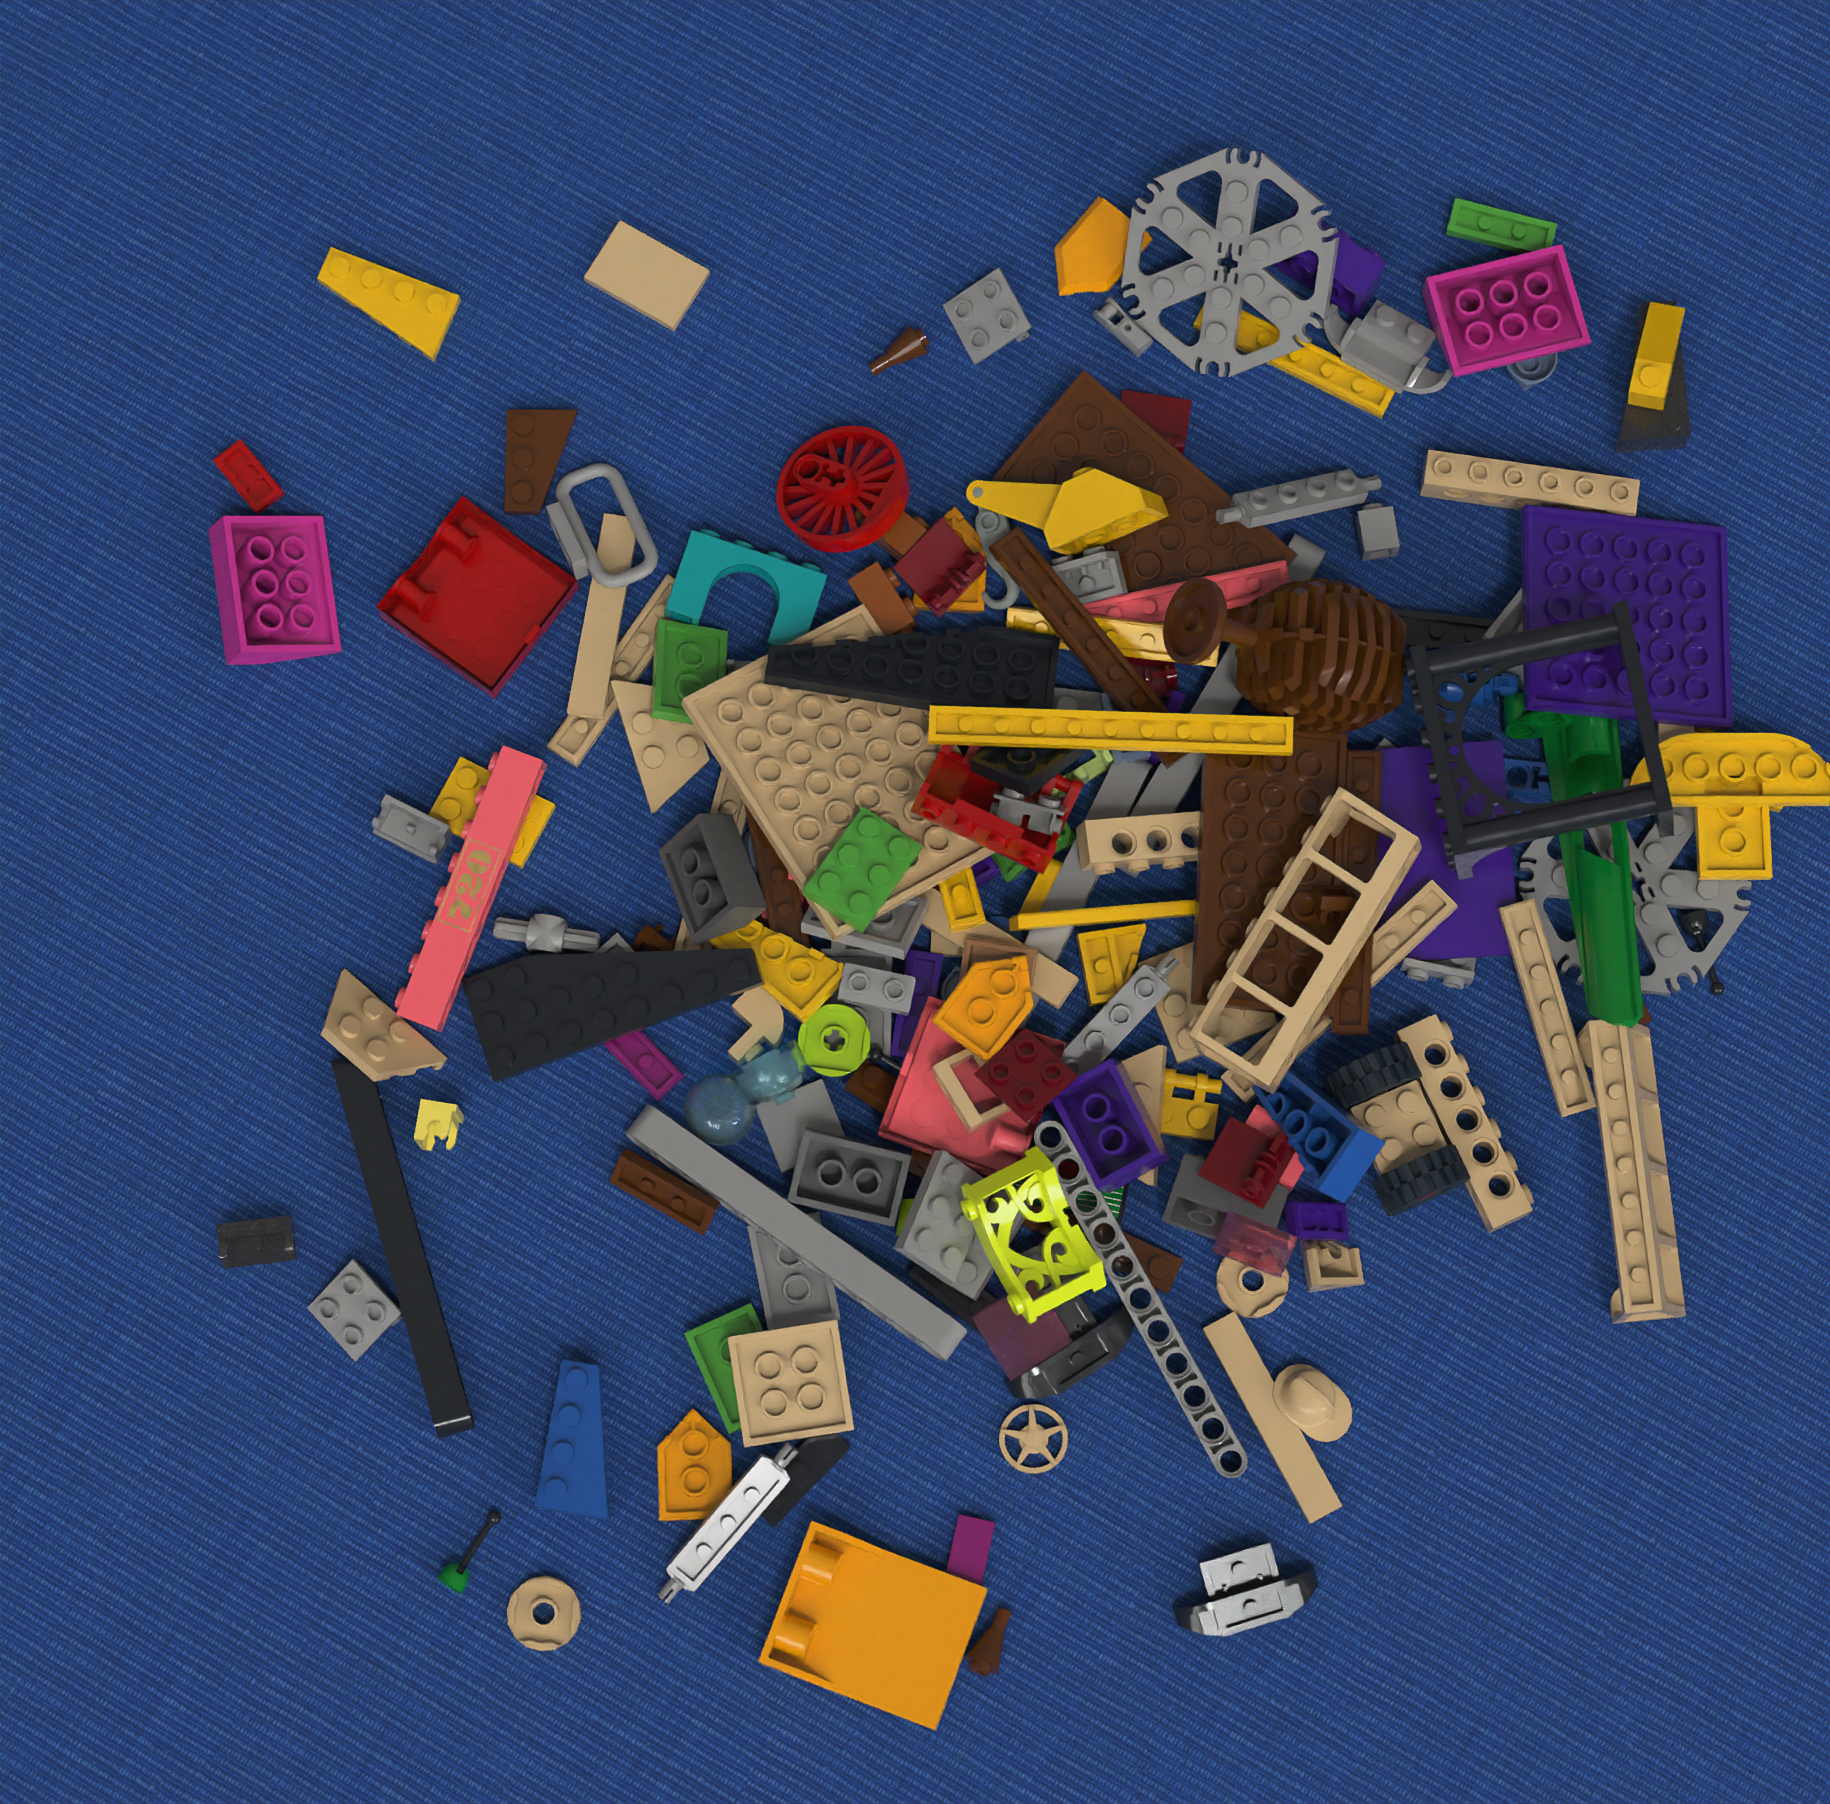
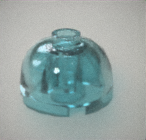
[731,1039,806,1106]
[683,1073,756,1147]

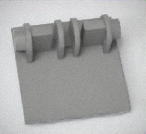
[942,268,1032,365]
[307,1259,403,1361]

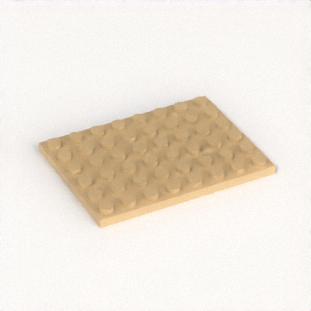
[681,604,996,941]

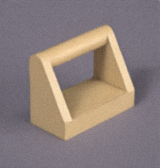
[932,1049,1011,1135]

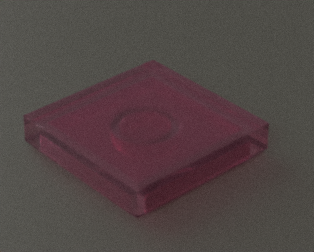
[1212,1211,1298,1278]
[971,1281,1073,1381]

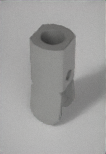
[1092,297,1153,357]

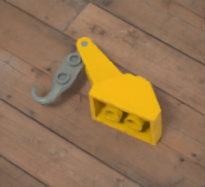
[966,467,1169,610]

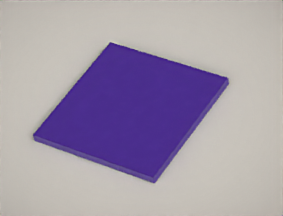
[1521,504,1733,731]
[1365,740,1516,964]

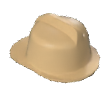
[1273,1364,1352,1442]

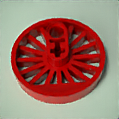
[776,426,910,553]

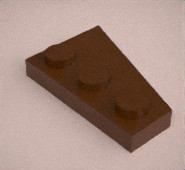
[504,410,578,515]

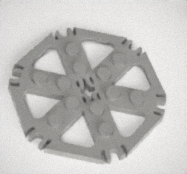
[1121,148,1340,377]
[1518,778,1752,996]

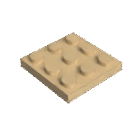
[1137,942,1278,1065]
[727,1319,854,1447]

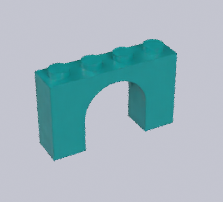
[664,529,827,652]

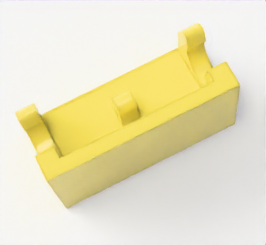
[414,1099,464,1151]

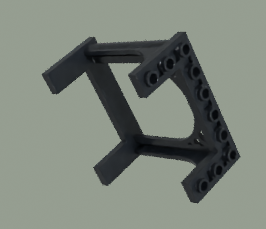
[1405,600,1674,880]

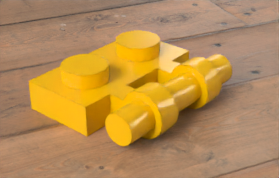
[1161,1068,1222,1142]

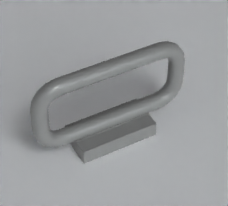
[546,463,659,588]

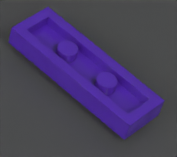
[890,949,943,1059]

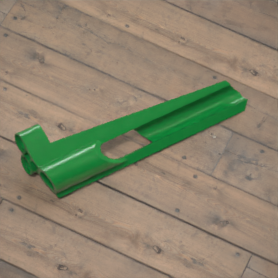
[1503,693,1643,1029]

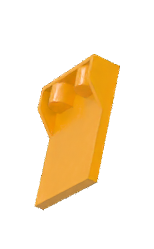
[758,1521,988,1731]

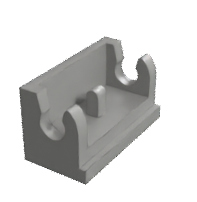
[372,794,453,865]

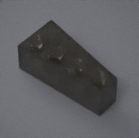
[1614,301,1691,453]

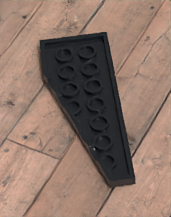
[763,625,1060,711]
[461,948,765,1083]

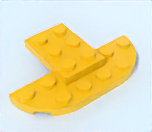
[1628,733,1830,880]

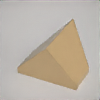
[1300,1240,1364,1292]

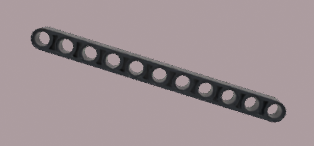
[331,1057,475,1439]

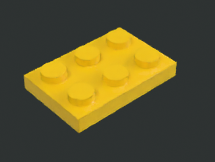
[428,756,556,869]

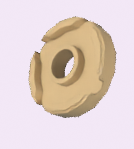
[1216,1248,1289,1318]
[507,1576,581,1651]

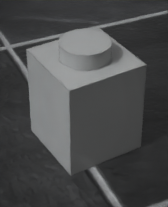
[1355,503,1400,561]

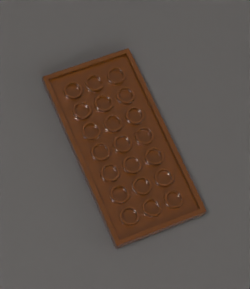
[992,370,1298,647]
[1190,728,1348,1019]

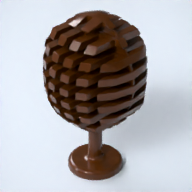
[1163,577,1408,735]

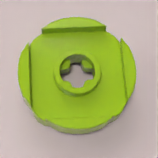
[798,1004,871,1077]

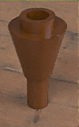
[868,325,930,376]
[965,1607,1012,1677]

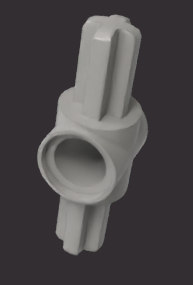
[493,914,600,955]

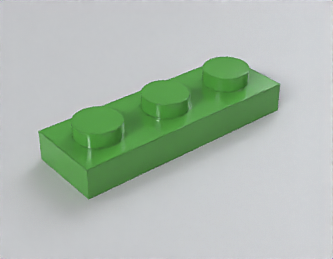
[1446,198,1557,254]

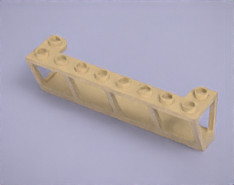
[1188,787,1422,1095]
[1576,1020,1686,1324]

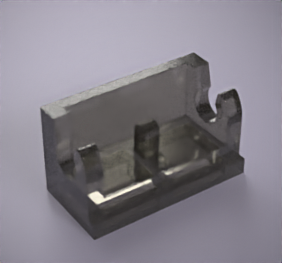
[216,1216,298,1269]

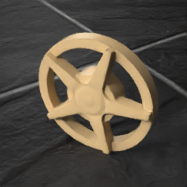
[999,1404,1068,1474]

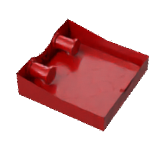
[376,496,579,699]

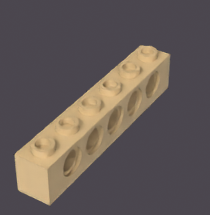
[1420,450,1640,517]
[1076,811,1200,875]
[1393,1014,1534,1233]

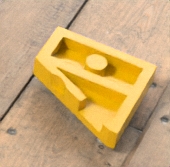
[1076,923,1146,1007]

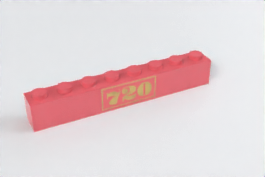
[395,745,547,1033]

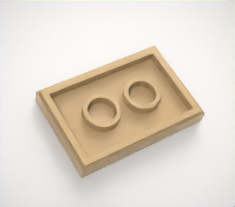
[584,220,710,332]

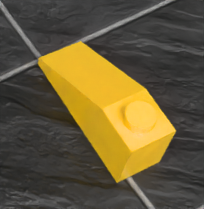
[1628,302,1685,411]

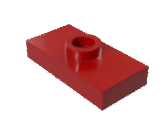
[213,439,285,516]

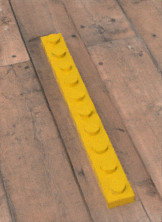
[928,705,1294,756]

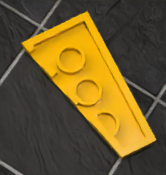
[317,247,461,362]
[708,920,845,1024]

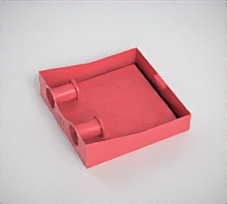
[878,996,1066,1185]

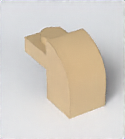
[728,986,785,1067]

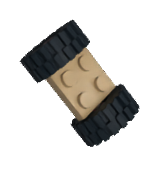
[1324,1042,1471,1217]

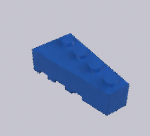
[1252,1068,1386,1203]
[535,1359,611,1522]

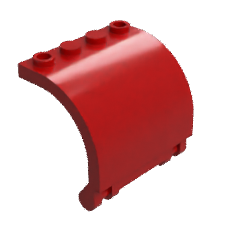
[910,745,1084,875]

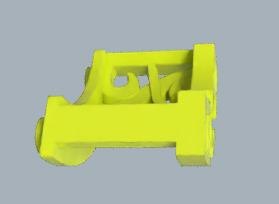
[960,1145,1107,1324]

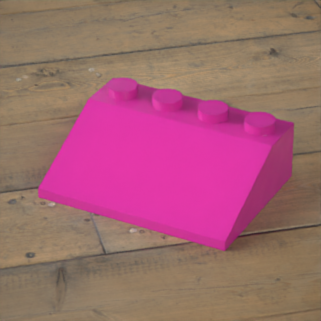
[1422,244,1591,378]
[209,516,341,665]

